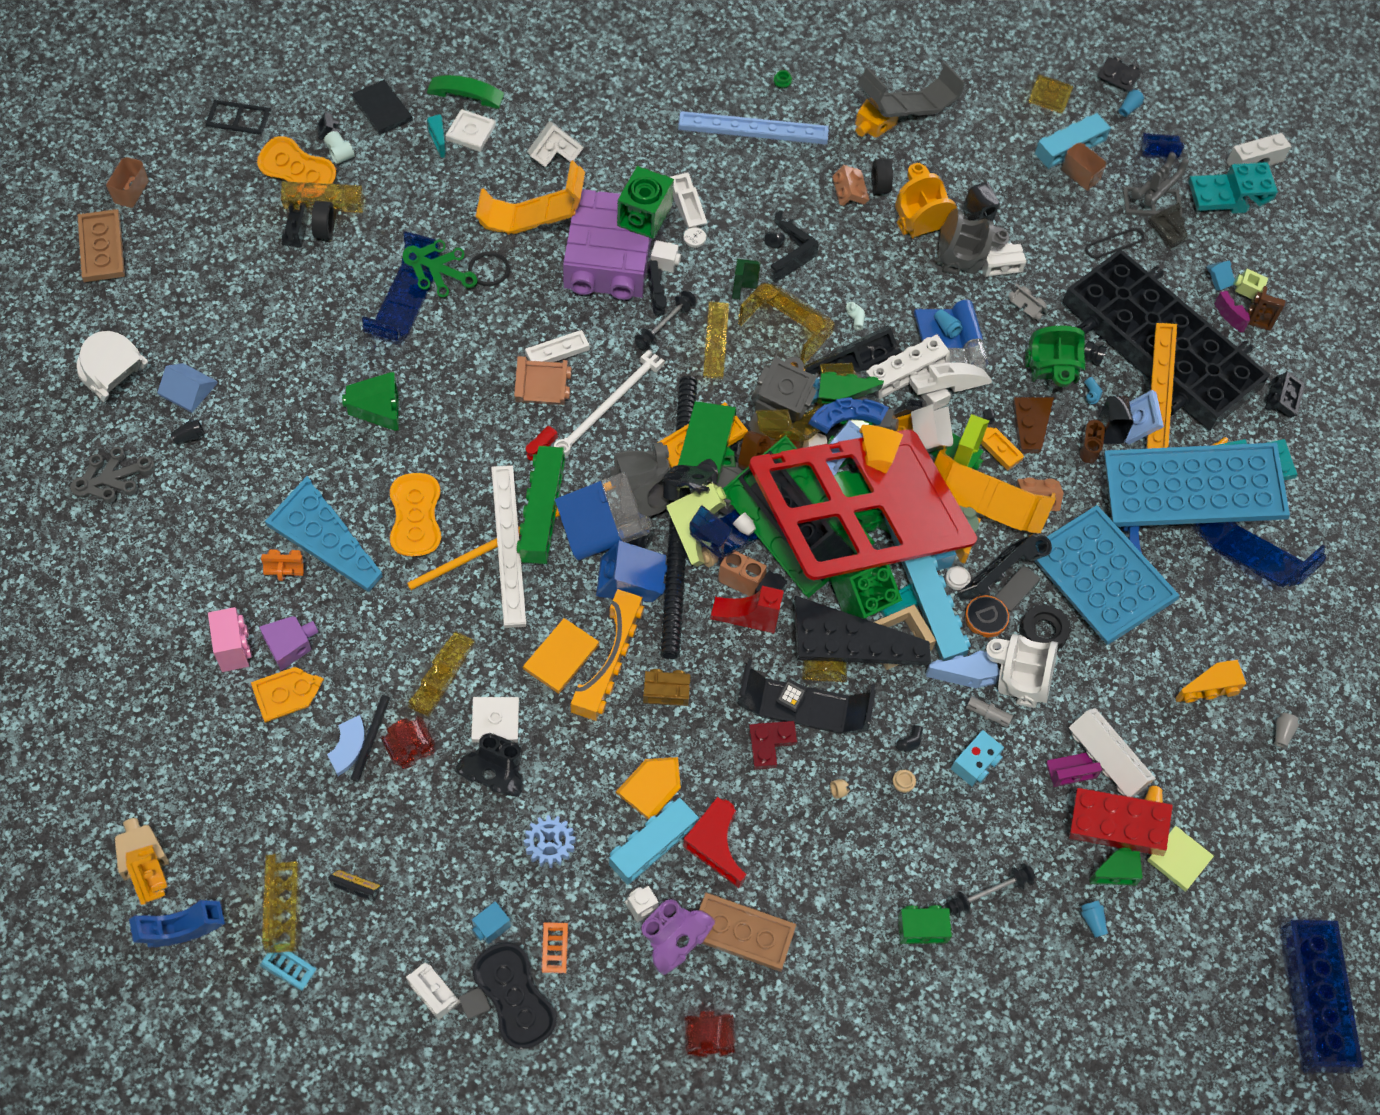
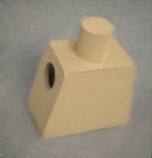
[115,818,170,880]

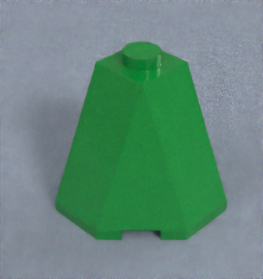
[342,372,399,431]

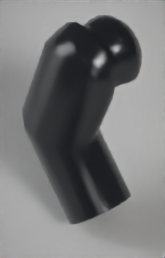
[896,725,923,752]

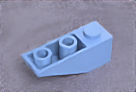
[925,651,1000,688]

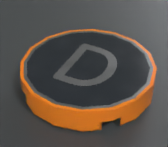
[965,595,1009,638]

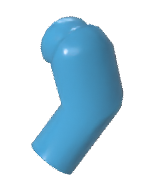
[1084,377,1102,404]

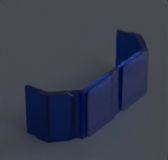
[362,231,440,342]
[689,505,759,558]
[1195,522,1326,588]

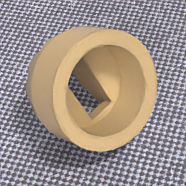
[830,779,850,799]

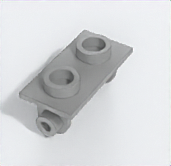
[1008,284,1048,321]

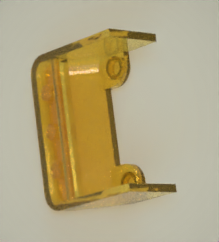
[738,283,834,364]

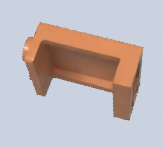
[514,356,572,405]

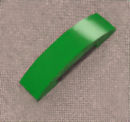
[427,75,504,109]

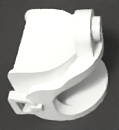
[76,331,148,402]
[986,634,1058,708]

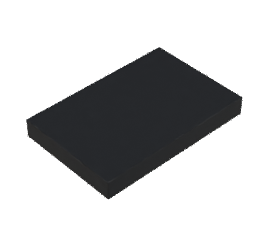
[351,79,413,135]

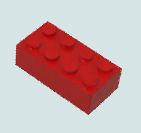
[1069,788,1173,856]

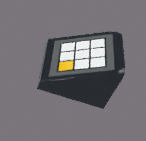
[776,679,808,713]

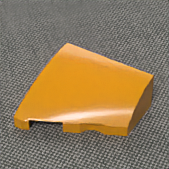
[859,425,903,473]

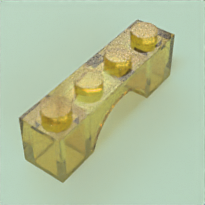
[281,181,364,213]

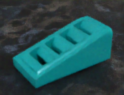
[427,114,446,158]

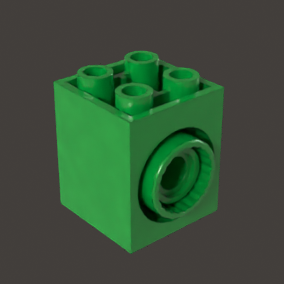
[617,166,674,239]
[829,564,902,619]

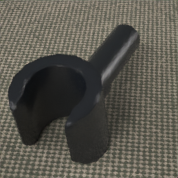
[982,408,995,424]

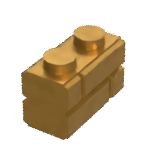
[643,669,690,706]

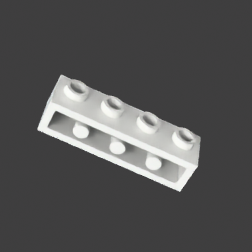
[866,335,950,399]
[1069,708,1156,797]

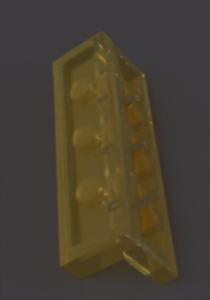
[262,854,298,954]

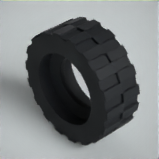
[1019,604,1071,652]

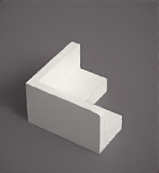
[527,121,583,167]

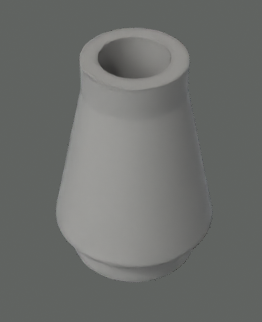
[1274,713,1299,748]

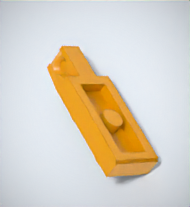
[981,427,1024,471]

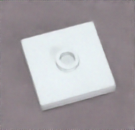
[471,697,519,742]

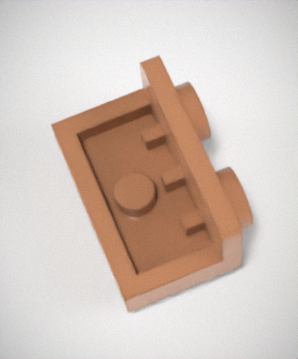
[833,165,869,206]
[1016,477,1063,511]

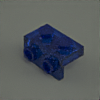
[1141,133,1184,158]

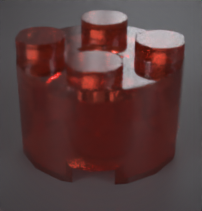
[381,716,435,769]
[685,1011,735,1058]

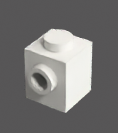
[651,240,681,273]

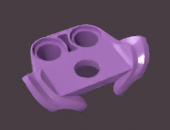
[642,900,715,975]

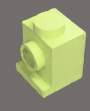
[1234,269,1268,302]

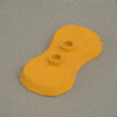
[257,136,336,198]
[390,473,441,556]

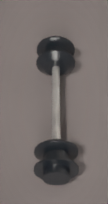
[635,290,696,351]
[946,863,1035,918]

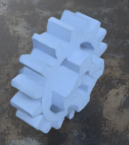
[524,815,575,868]

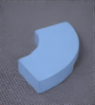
[327,715,365,776]

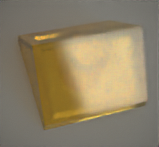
[1028,74,1074,114]

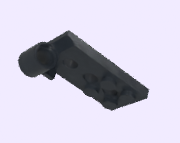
[956,534,1052,601]

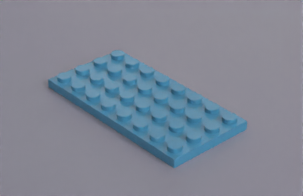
[1104,443,1290,527]

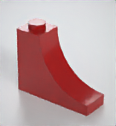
[710,586,784,634]
[683,797,746,888]

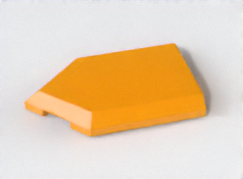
[251,667,324,723]
[615,757,681,820]

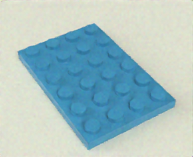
[1035,505,1179,645]

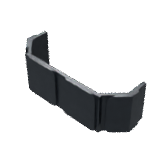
[737,658,876,734]

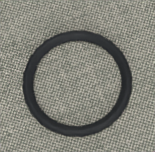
[468,251,510,286]

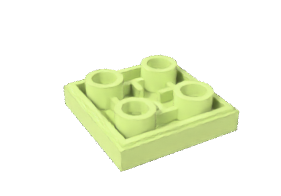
[1147,826,1214,891]

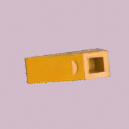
[1175,660,1246,703]

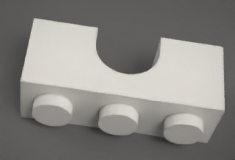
[1227,133,1291,166]

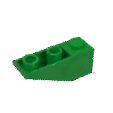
[817,372,884,404]

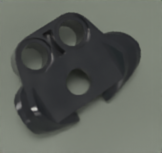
[663,459,719,500]
[454,733,523,797]

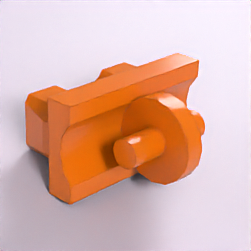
[261,549,304,581]

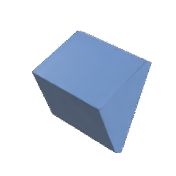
[157,363,217,413]

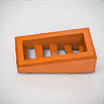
[542,923,568,973]

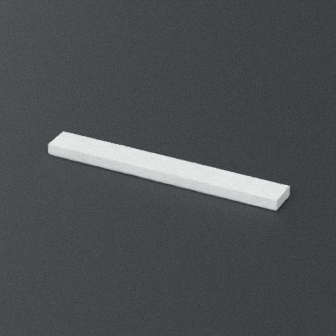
[491,466,526,628]

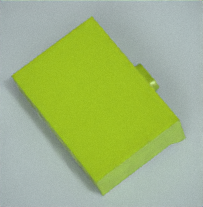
[954,414,989,466]

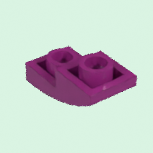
[1214,291,1250,332]

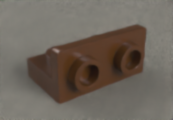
[1247,286,1286,331]

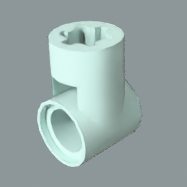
[324,131,355,164]

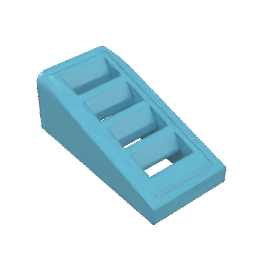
[260,942,316,991]

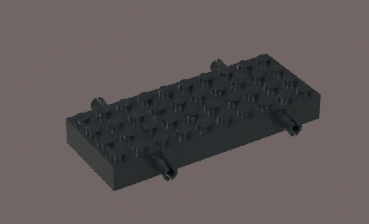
[1062,249,1270,431]

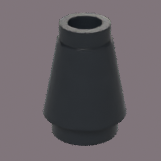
[170,419,205,444]

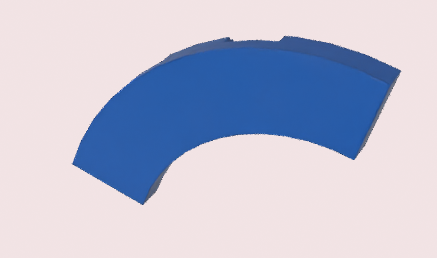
[808,397,889,434]

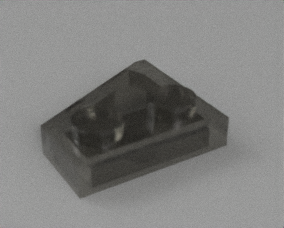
[1148,203,1188,249]

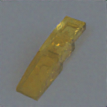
[703,301,729,379]
[408,631,475,716]

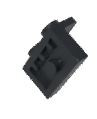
[1265,371,1305,418]

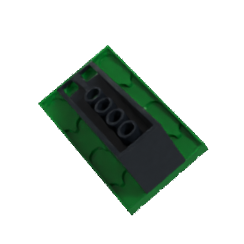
[723,435,875,598]

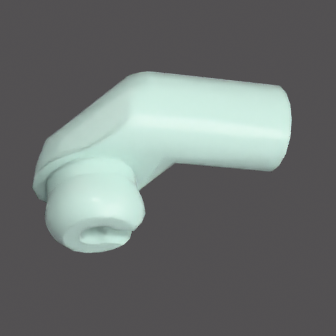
[846,302,865,330]

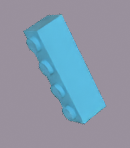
[1035,113,1111,169]
[609,798,699,885]

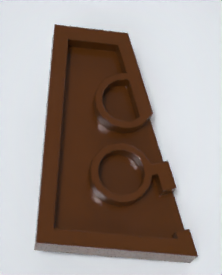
[1012,397,1054,454]

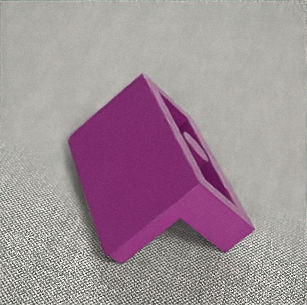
[1046,753,1102,787]

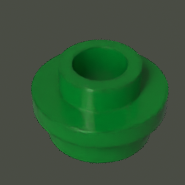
[774,70,792,88]

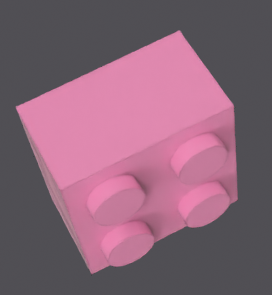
[208,607,252,672]

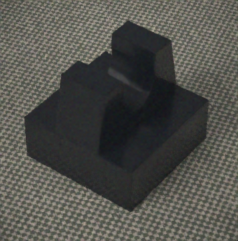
[317,112,340,140]

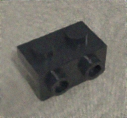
[1097,56,1141,92]

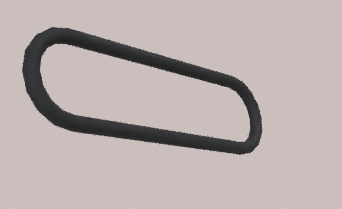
[1085,228,1145,258]

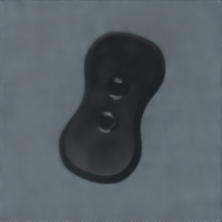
[473,943,557,1049]

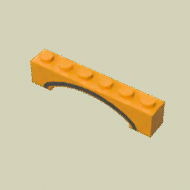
[571,589,645,721]

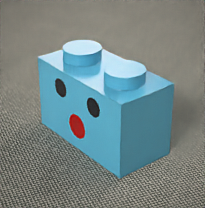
[951,730,1004,786]

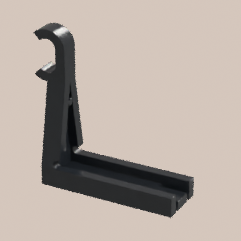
[770,210,819,283]

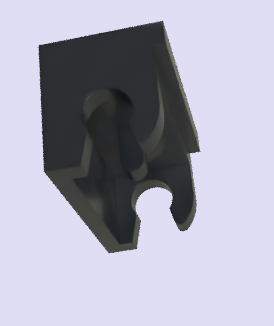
[281,202,309,248]

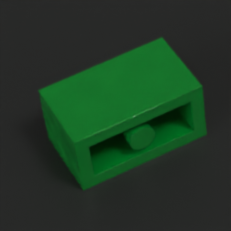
[898,905,952,944]

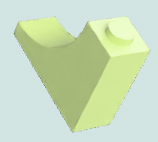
[666,483,726,567]

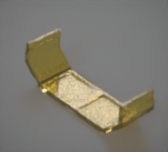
[756,363,856,441]

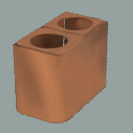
[1061,143,1106,191]
[106,157,149,208]
[718,548,767,596]

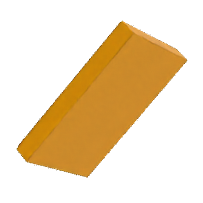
[523,618,599,694]

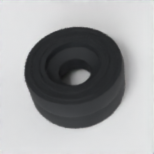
[871,159,893,194]

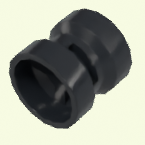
[1084,340,1107,366]

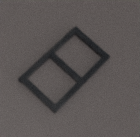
[205,99,271,135]

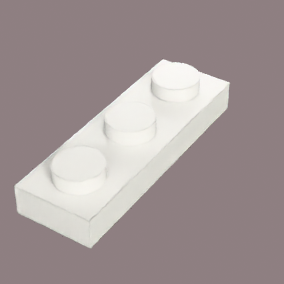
[525,330,590,362]

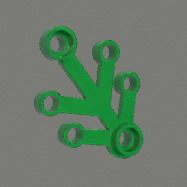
[403,239,477,297]

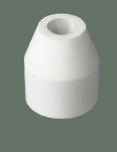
[733,513,756,536]

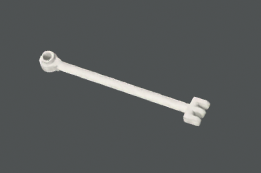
[554,350,665,457]

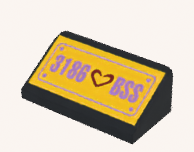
[328,870,382,902]

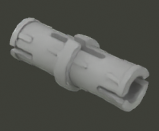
[966,696,1013,728]

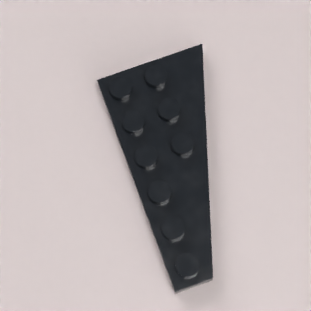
[794,596,931,665]

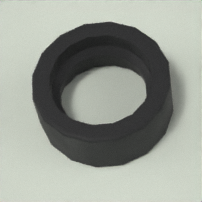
[311,201,335,239]

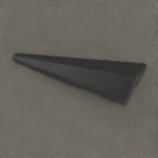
[804,325,902,375]

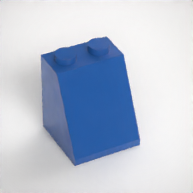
[596,541,667,602]

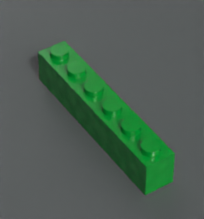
[516,446,565,564]

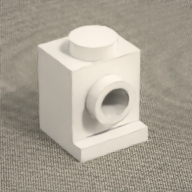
[625,886,658,922]

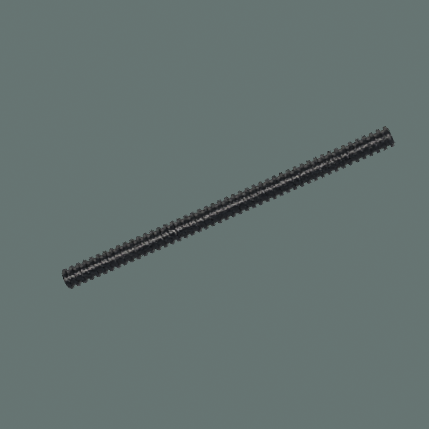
[660,375,698,659]

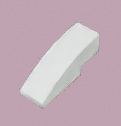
[670,172,707,229]

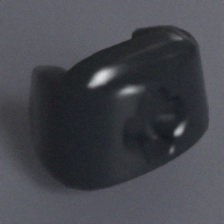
[764,231,785,248]

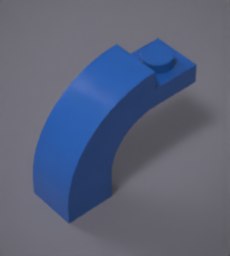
[129,900,225,947]

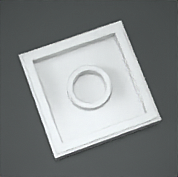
[445,109,496,152]

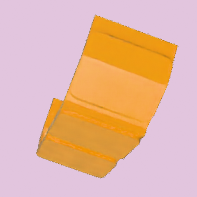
[475,160,585,234]
[934,448,1056,534]

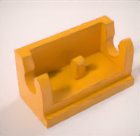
[126,845,167,905]

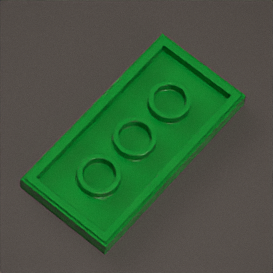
[678,401,737,483]

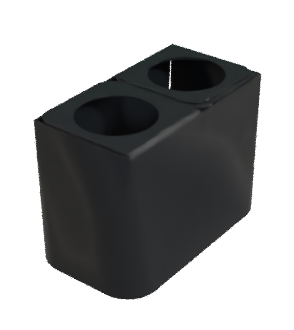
[963,182,1000,221]
[1098,396,1134,444]

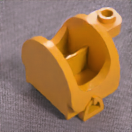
[895,163,957,239]

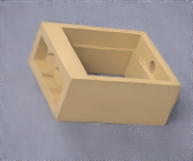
[875,605,936,670]

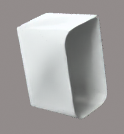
[911,403,953,452]

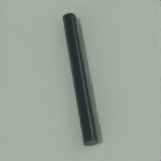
[350,695,390,782]

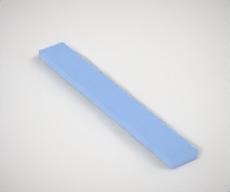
[678,111,829,144]

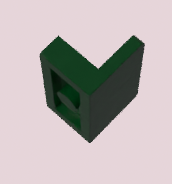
[732,258,761,300]

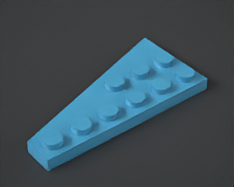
[265,476,382,592]

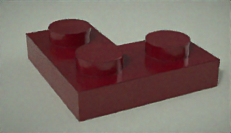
[749,721,797,770]

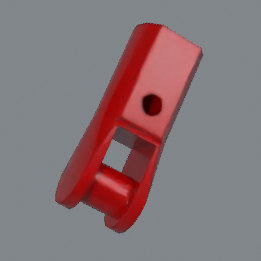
[525,426,558,461]

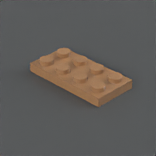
[77,209,125,282]
[699,892,796,972]

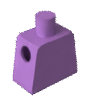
[259,616,319,670]

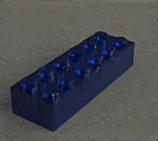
[1281,920,1364,1073]

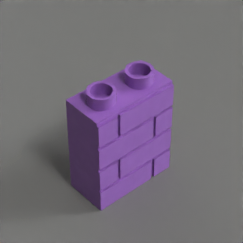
[563,189,652,300]

